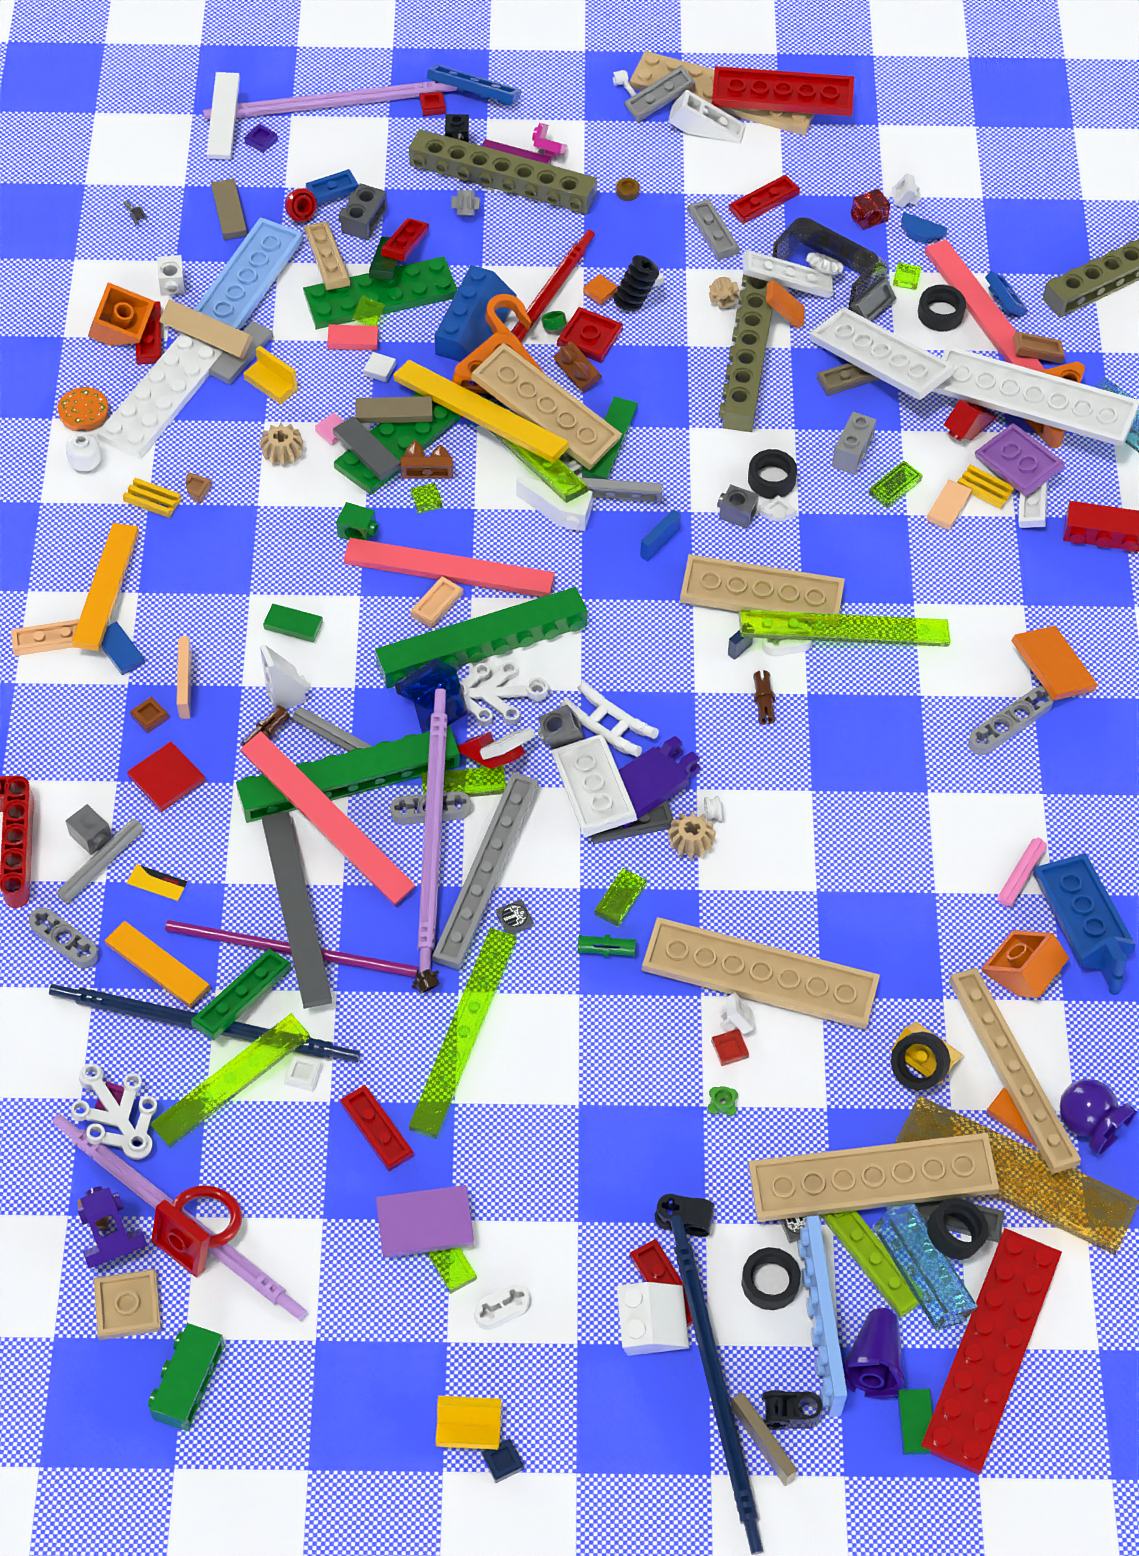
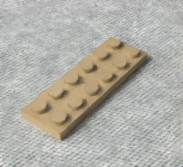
[471,343,622,470]
[680,554,845,627]

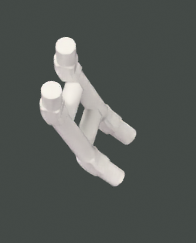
[560,680,659,757]

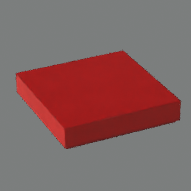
[557,307,623,363]
[127,741,205,812]

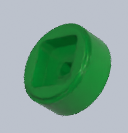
[541,311,567,331]

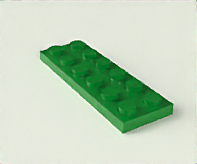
[303,256,457,330]
[333,374,461,495]

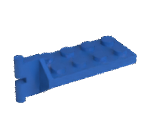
[1033,853,1136,995]

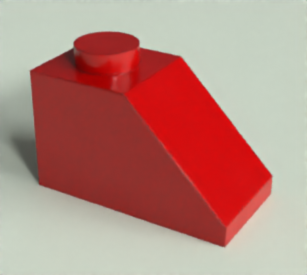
[943,399,997,441]

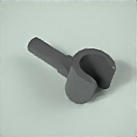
[123,200,147,225]

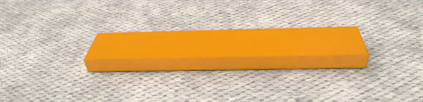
[72,523,139,651]

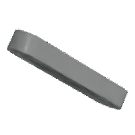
[968,686,1053,755]

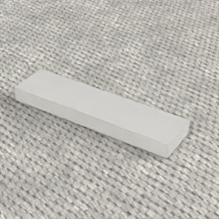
[207,72,240,160]
[742,250,834,299]

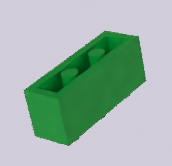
[148,1323,225,1432]

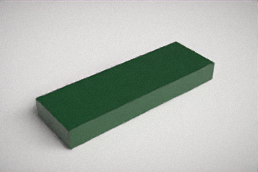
[369,237,400,280]

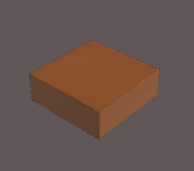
[130,697,169,734]

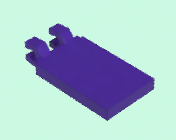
[618,736,701,828]

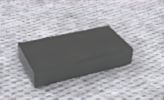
[850,277,896,321]

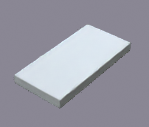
[551,734,637,837]

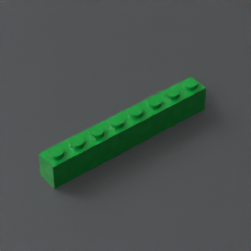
[375,587,588,689]
[236,726,460,823]

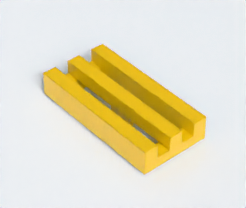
[957,464,1014,509]
[123,477,182,518]

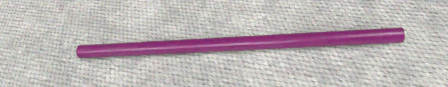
[165,920,419,978]

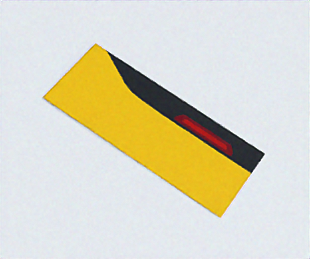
[126,864,188,901]

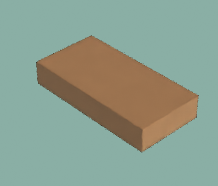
[1013,331,1065,364]

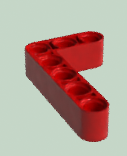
[0,775,34,908]

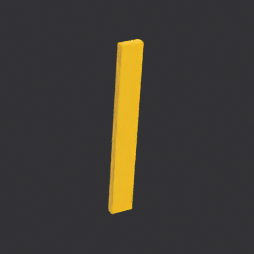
[393,360,569,463]

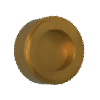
[616,178,640,201]

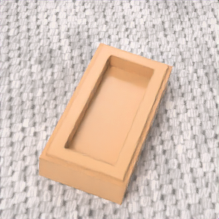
[926,479,972,530]
[410,576,463,629]

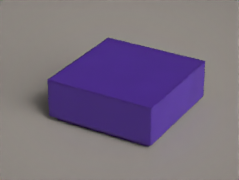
[244,124,278,153]

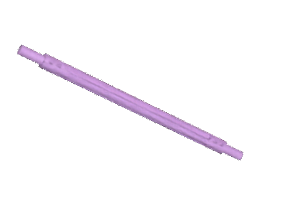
[203,81,457,119]
[417,689,447,973]
[52,1114,307,1321]

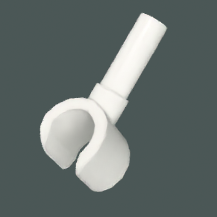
[613,70,636,97]

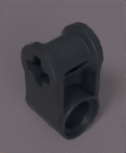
[654,1194,715,1237]
[761,1390,823,1430]

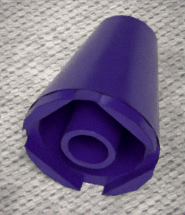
[843,1307,904,1399]

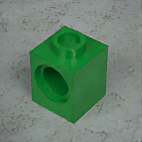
[336,502,379,541]

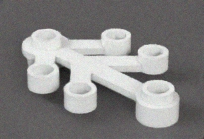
[444,662,548,727]
[71,1063,157,1160]

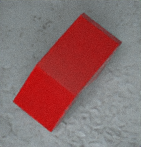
[457,731,525,769]

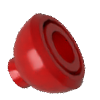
[285,188,317,222]

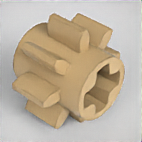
[708,277,739,308]

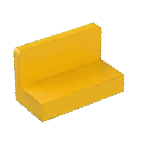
[243,346,298,405]
[891,1022,963,1085]
[435,1396,502,1450]

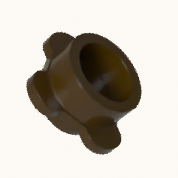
[411,969,440,994]

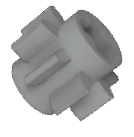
[451,190,480,216]

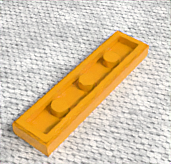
[105,921,210,1009]

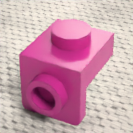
[532,123,567,157]

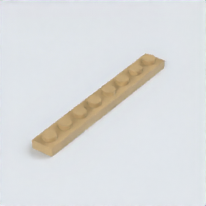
[949,968,1081,1174]

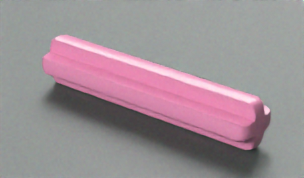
[997,837,1047,907]

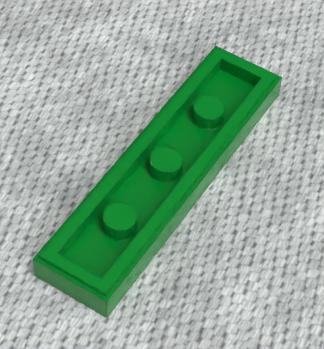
[582,396,638,480]
[191,949,291,1040]

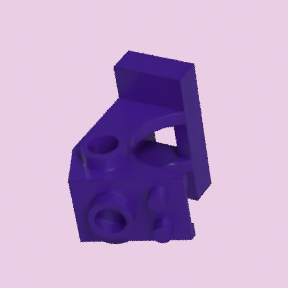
[77,1186,148,1269]

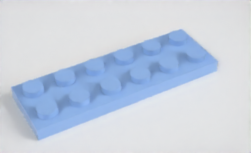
[194,217,304,330]
[797,1215,847,1417]

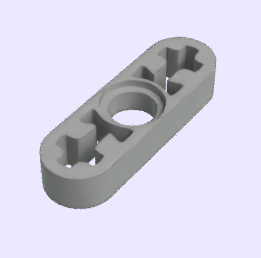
[390,791,471,825]
[29,908,99,969]

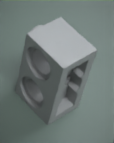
[832,411,877,475]

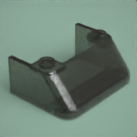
[772,217,888,312]

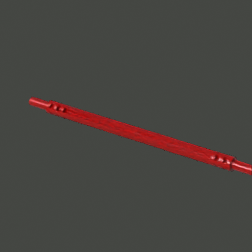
[461,230,595,418]

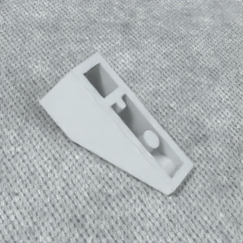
[668,89,745,143]
[516,476,593,531]
[260,644,309,709]

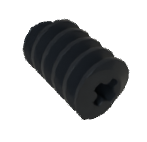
[613,255,659,311]

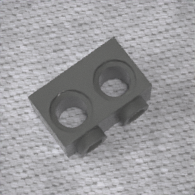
[338,183,388,241]

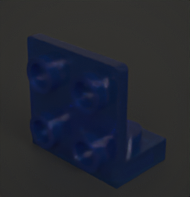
[395,658,468,733]

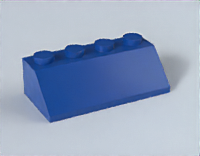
[434,265,517,362]

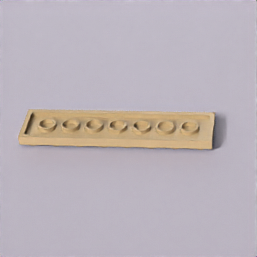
[629,51,815,136]
[642,917,880,1030]
[748,1133,999,1222]

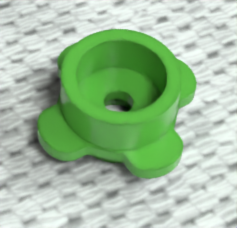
[707,1086,738,1116]

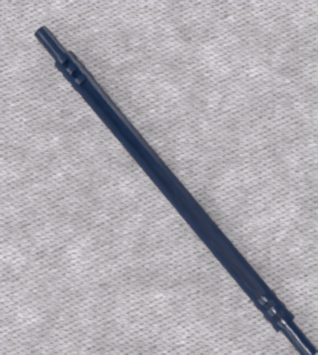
[49,984,361,1063]
[670,1215,764,1555]

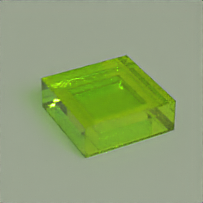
[893,262,922,290]
[352,295,384,326]
[410,483,443,514]

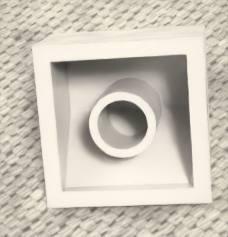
[617,1282,689,1356]

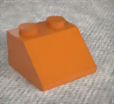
[87,282,155,346]
[981,930,1069,998]

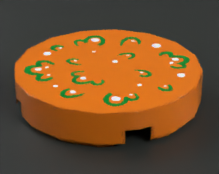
[57,387,109,431]

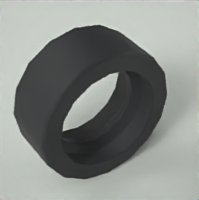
[917,284,966,332]
[748,449,797,499]
[890,1032,951,1090]
[927,1198,989,1260]
[741,1247,801,1311]

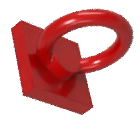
[151,1185,242,1278]

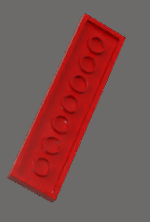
[921,1228,1062,1475]

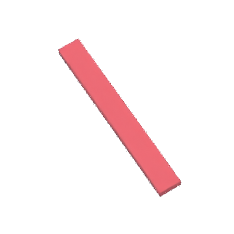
[924,239,1045,371]
[344,538,555,597]
[240,731,415,906]

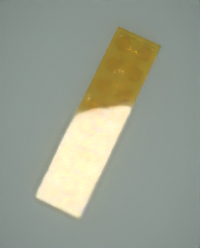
[894,1095,1139,1255]

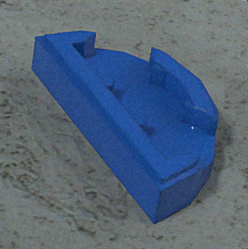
[901,212,948,243]

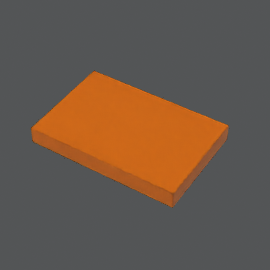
[1011,626,1098,701]

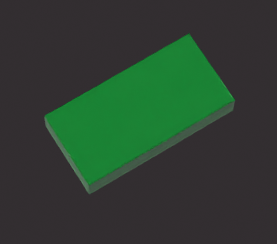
[263,603,323,643]
[897,1389,933,1455]

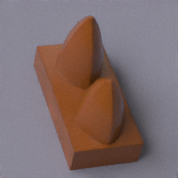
[553,341,602,393]
[401,440,453,479]

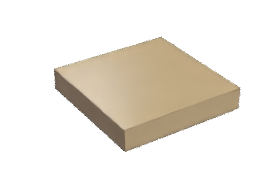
[94,1269,161,1340]

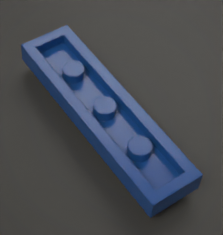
[426,64,521,105]

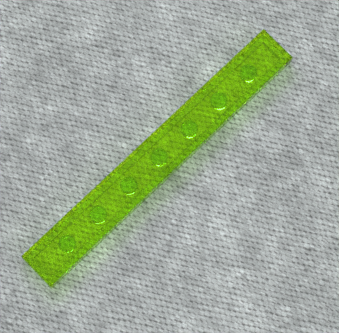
[738,609,951,647]
[409,928,517,1139]

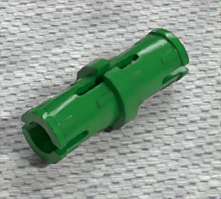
[577,934,636,957]

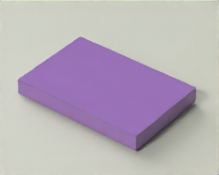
[975,423,1065,497]
[376,1185,474,1258]

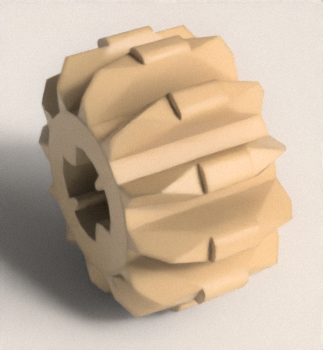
[260,423,304,467]
[668,811,716,860]

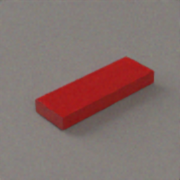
[728,174,800,224]
[381,218,430,261]
[136,301,162,365]
[340,1085,414,1171]
[629,1239,693,1327]

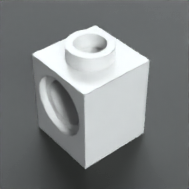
[157,255,185,296]

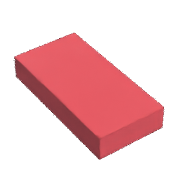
[327,325,379,350]

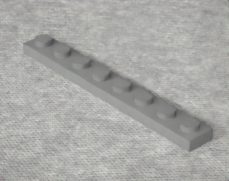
[432,772,539,970]

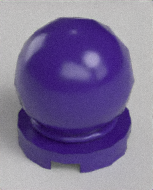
[1059,1078,1137,1155]

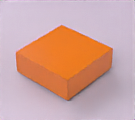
[583,274,618,305]

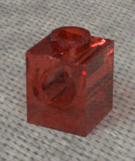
[851,188,891,230]

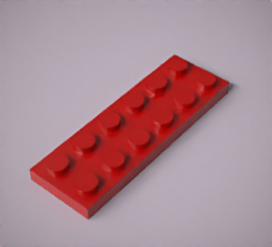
[712,66,854,116]

